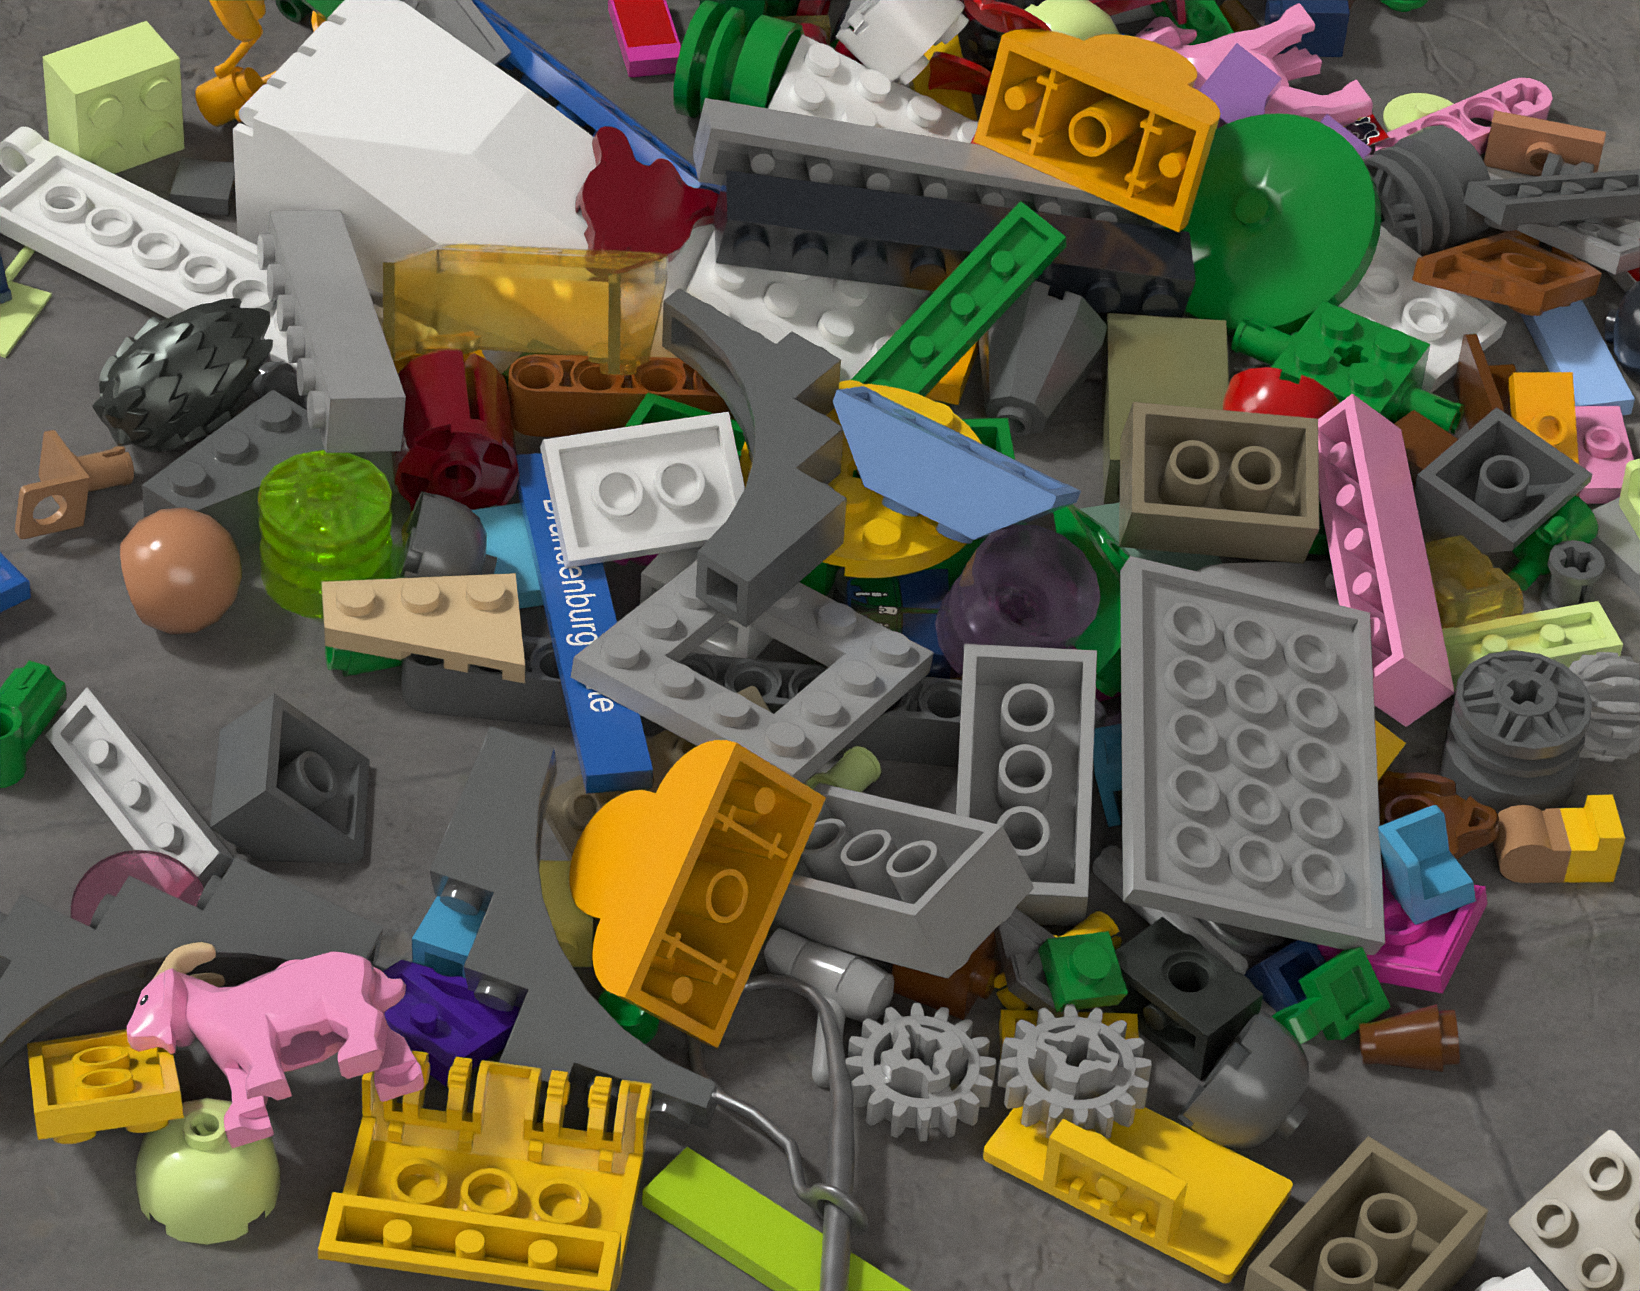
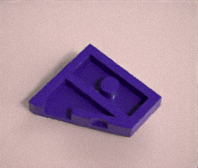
[382,959,521,1087]

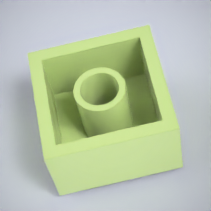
[43,21,185,174]

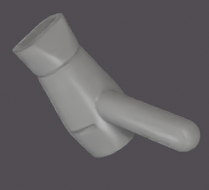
[764,928,894,1088]

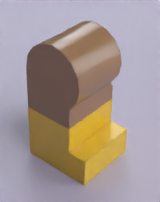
[1492,794,1626,883]

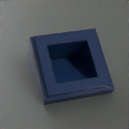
[1244,940,1326,1012]

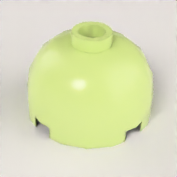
[135,1098,280,1245]

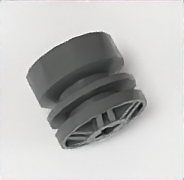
[1362,125,1491,257]
[1440,650,1592,814]

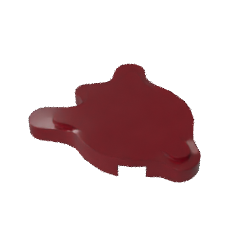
[575,126,719,275]

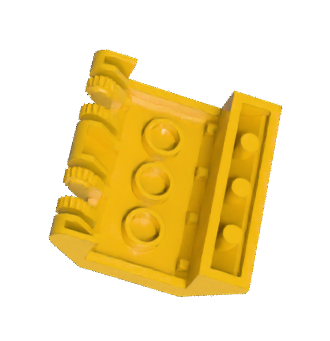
[318,1051,653,1291]

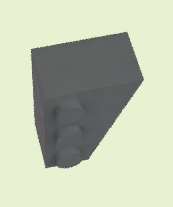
[142,390,366,550]

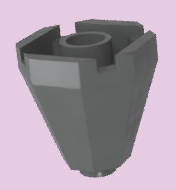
[979,281,1108,437]

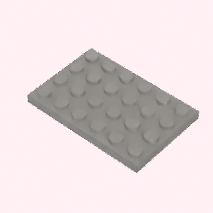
[1120,556,1385,955]

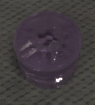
[935,524,1101,676]

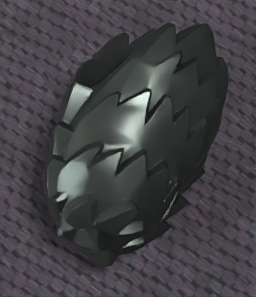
[93,298,273,452]

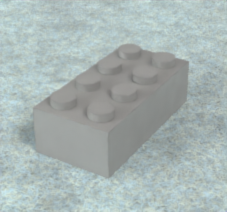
[956,644,1097,926]
[769,783,1034,978]

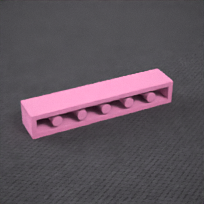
[1318,394,1455,727]

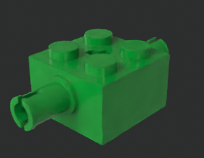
[1231,301,1464,435]

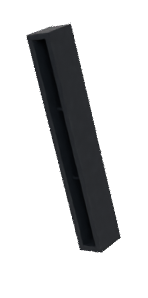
[714,170,1196,318]

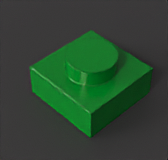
[1038,931,1128,1013]

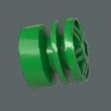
[673,0,805,118]

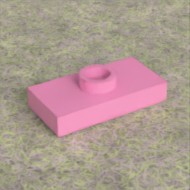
[1575,406,1634,504]

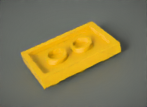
[27,1029,184,1144]

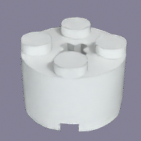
[836,0,969,85]

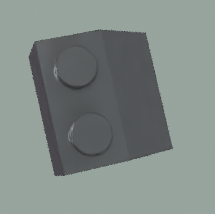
[1414,407,1592,555]
[210,693,370,863]

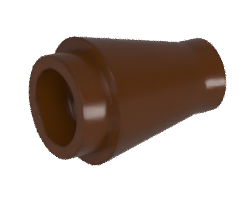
[1359,1004,1460,1072]

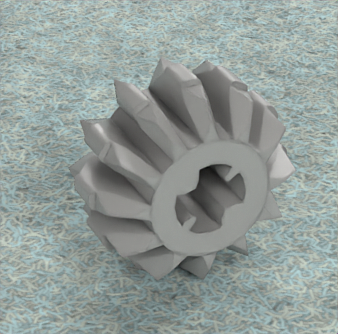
[1569,652,1640,762]

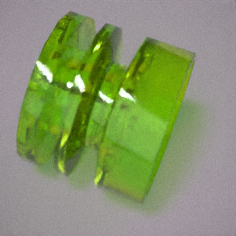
[258,450,393,619]

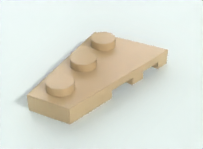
[322,573,525,683]

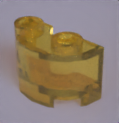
[1424,535,1524,629]

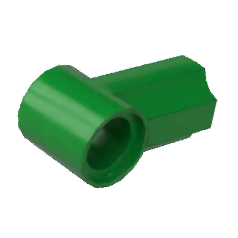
[0,660,67,788]

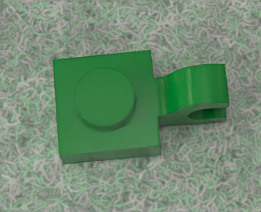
[1271,947,1391,1044]

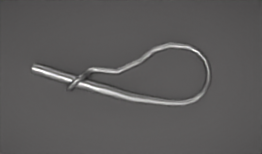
[687,974,868,1291]

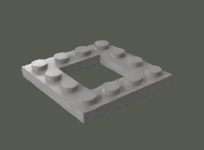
[571,560,934,783]

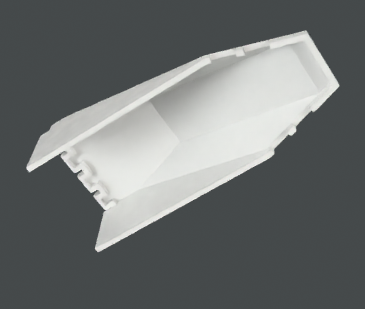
[233,0,714,358]

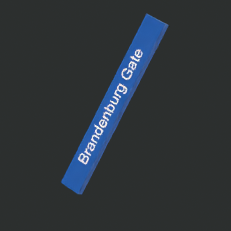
[517,453,653,794]

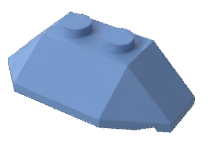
[833,386,1081,544]

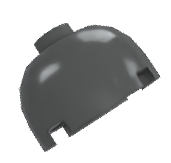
[394,491,497,579]
[1177,1010,1310,1150]

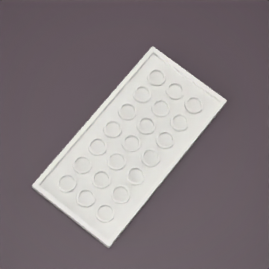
[686,34,978,382]

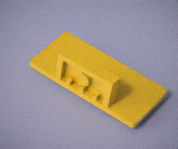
[983,1106,1293,1284]

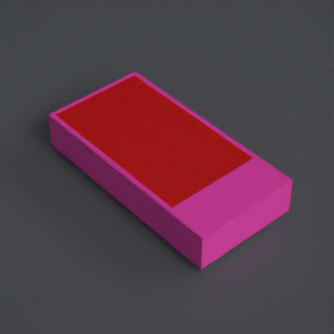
[608,0,681,77]

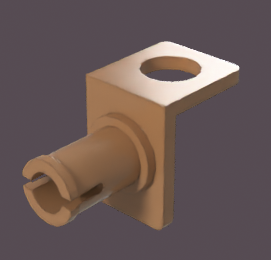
[15,430,134,540]

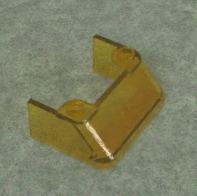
[383,243,668,375]

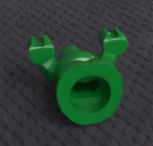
[1508,495,1599,591]

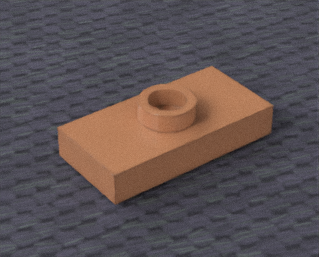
[1484,110,1606,177]

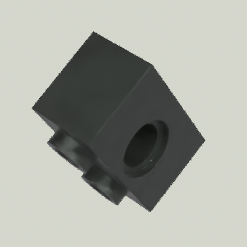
[1106,916,1263,1080]

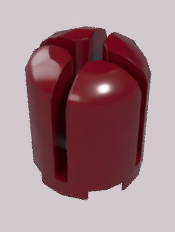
[391,348,519,513]

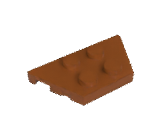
[1412,230,1602,316]

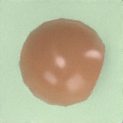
[120,508,243,635]

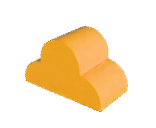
[973,29,1220,232]
[569,740,826,1048]

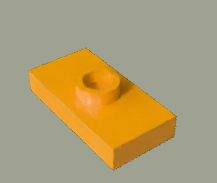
[1509,372,1579,464]

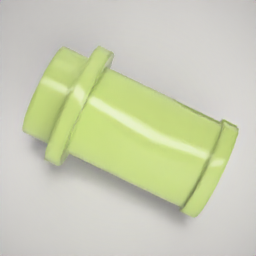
[807,746,881,792]

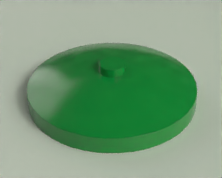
[1163,113,1381,337]

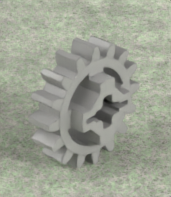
[845,1003,996,1141]
[998,1004,1152,1139]

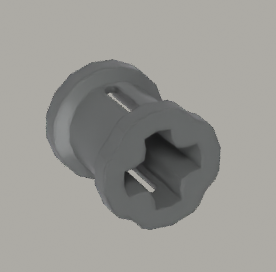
[1539,540,1605,611]

